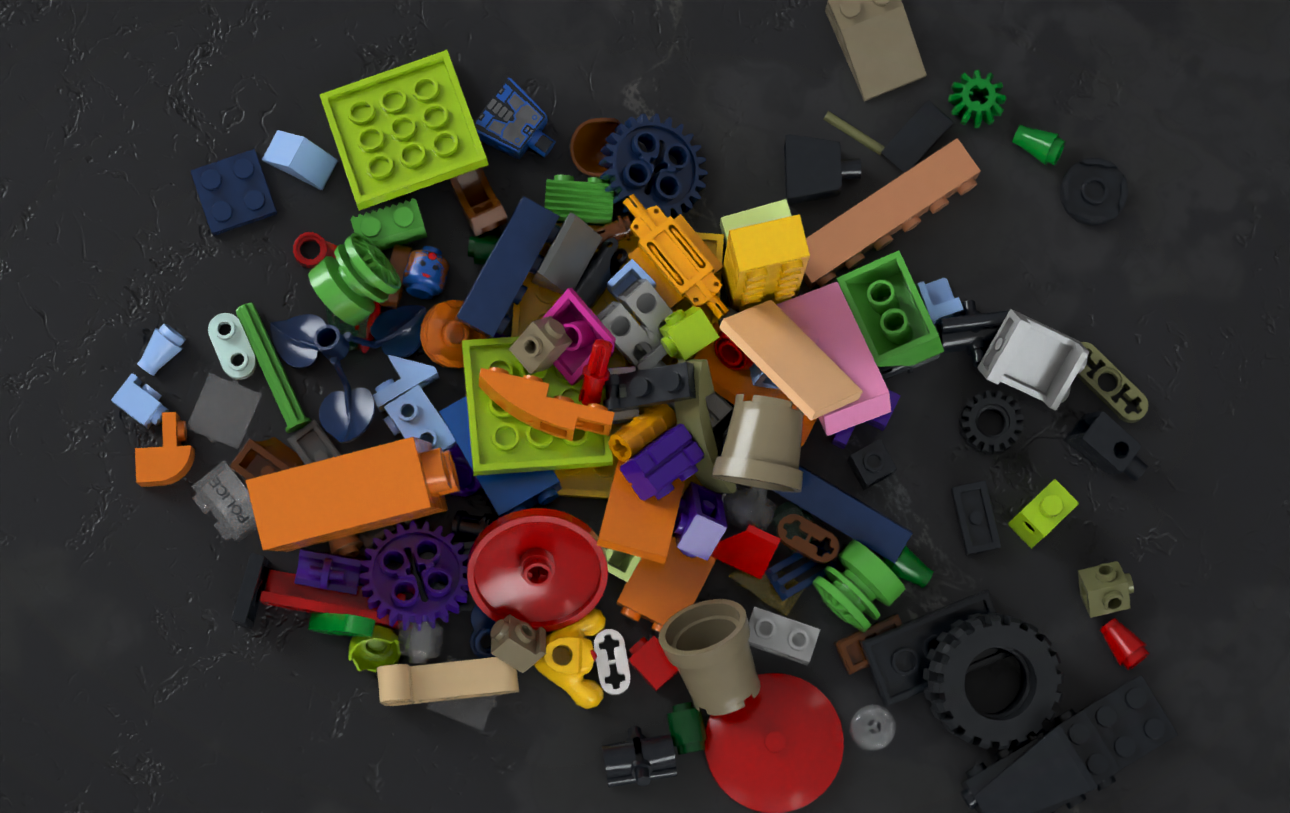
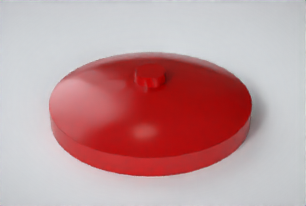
[467,508,608,632]
[704,673,844,813]

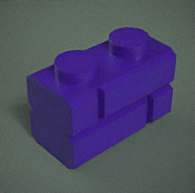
[620,423,704,501]

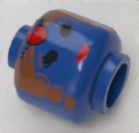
[403,246,450,300]

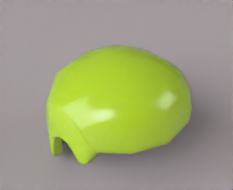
[348,624,402,672]

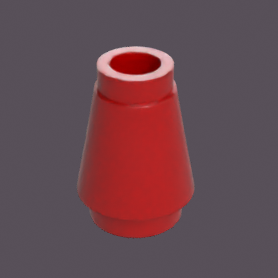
[1100,618,1150,671]

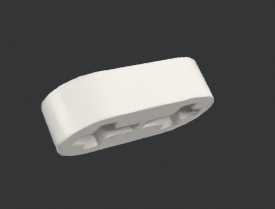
[594,629,630,695]

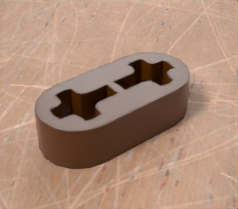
[380,244,413,309]
[777,514,839,564]

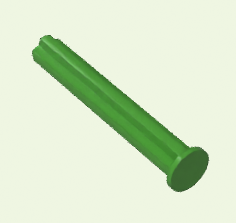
[236,302,312,433]

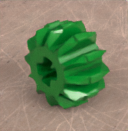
[948,69,1007,128]

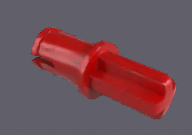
[578,339,613,406]

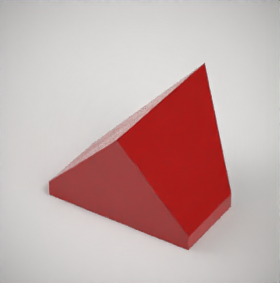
[711,524,781,580]

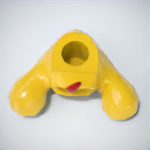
[534,608,606,709]

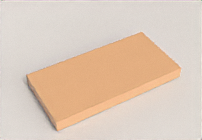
[719,300,863,421]

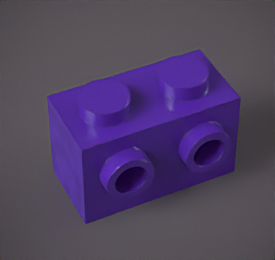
[673,482,728,561]

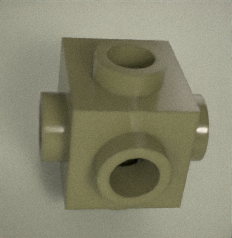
[1078,561,1134,618]

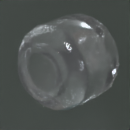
[398,619,444,665]
[849,705,896,751]

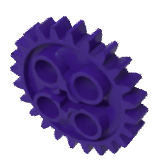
[359,521,470,631]

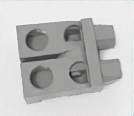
[597,278,681,371]

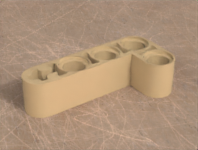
[377,657,519,706]

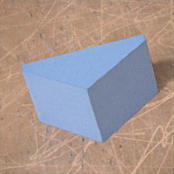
[262,130,338,191]

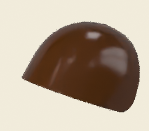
[570,118,621,177]

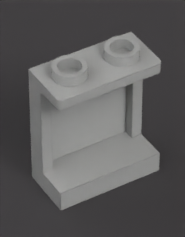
[977,309,1089,410]

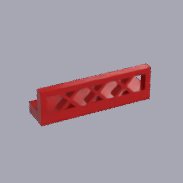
[260,569,406,630]

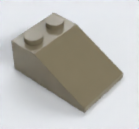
[825,0,927,102]

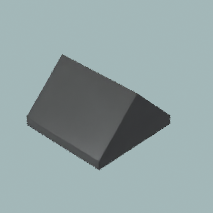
[531,212,603,294]

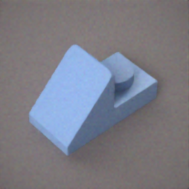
[372,355,440,412]

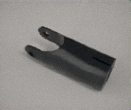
[574,238,628,309]

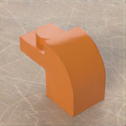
[135,412,195,487]

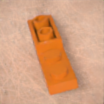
[478,367,615,441]

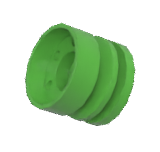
[308,233,401,326]
[812,539,906,633]

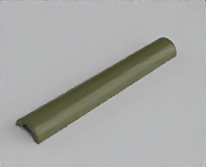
[823,111,885,155]

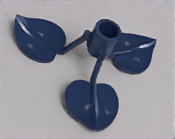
[270,305,427,444]

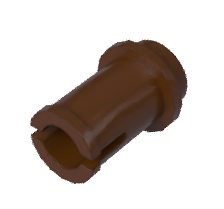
[594,215,634,250]

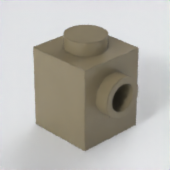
[509,316,573,374]

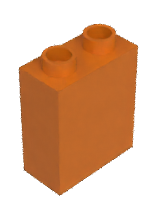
[246,437,460,552]

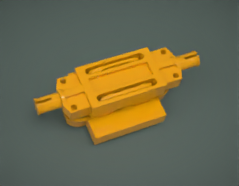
[623,194,730,320]

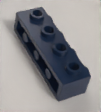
[455,196,561,338]

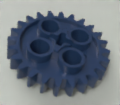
[599,113,708,219]

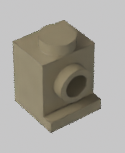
[490,614,546,673]

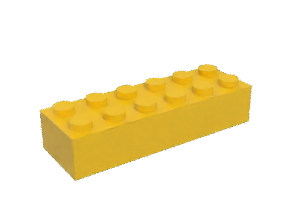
[722,214,810,312]

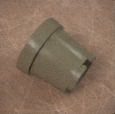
[711,394,804,493]
[659,599,761,716]

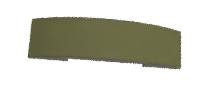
[675,359,737,494]

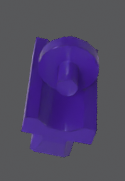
[294,548,363,595]

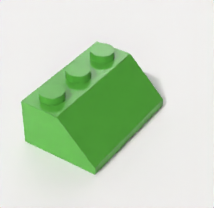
[836,250,944,367]

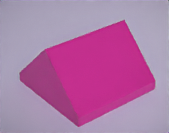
[543,287,616,386]

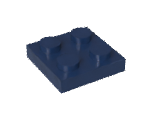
[190,149,277,236]

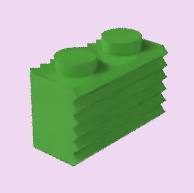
[544,174,615,226]
[351,198,427,251]

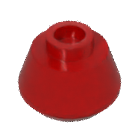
[714,330,754,371]

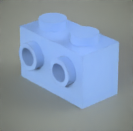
[383,384,456,452]

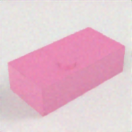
[776,282,891,436]

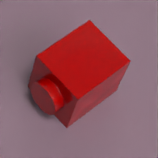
[628,636,679,692]

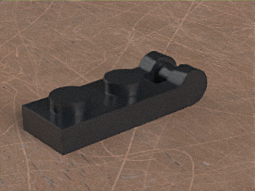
[603,362,696,412]

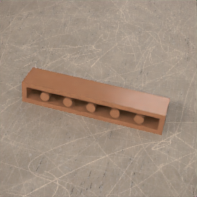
[803,138,981,289]

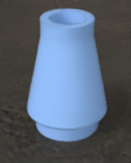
[137,323,186,376]

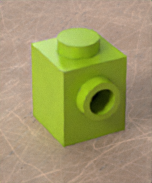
[659,306,719,360]

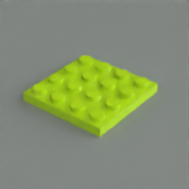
[319,50,489,211]
[462,336,613,476]

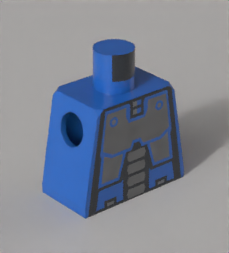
[474,77,556,160]

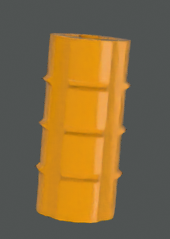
[608,404,677,462]

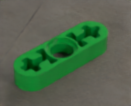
[308,612,376,638]

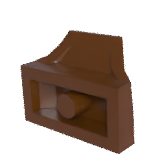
[229,437,304,480]

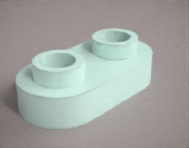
[208,313,257,380]

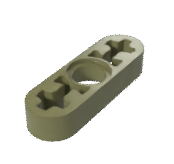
[1076,342,1148,423]

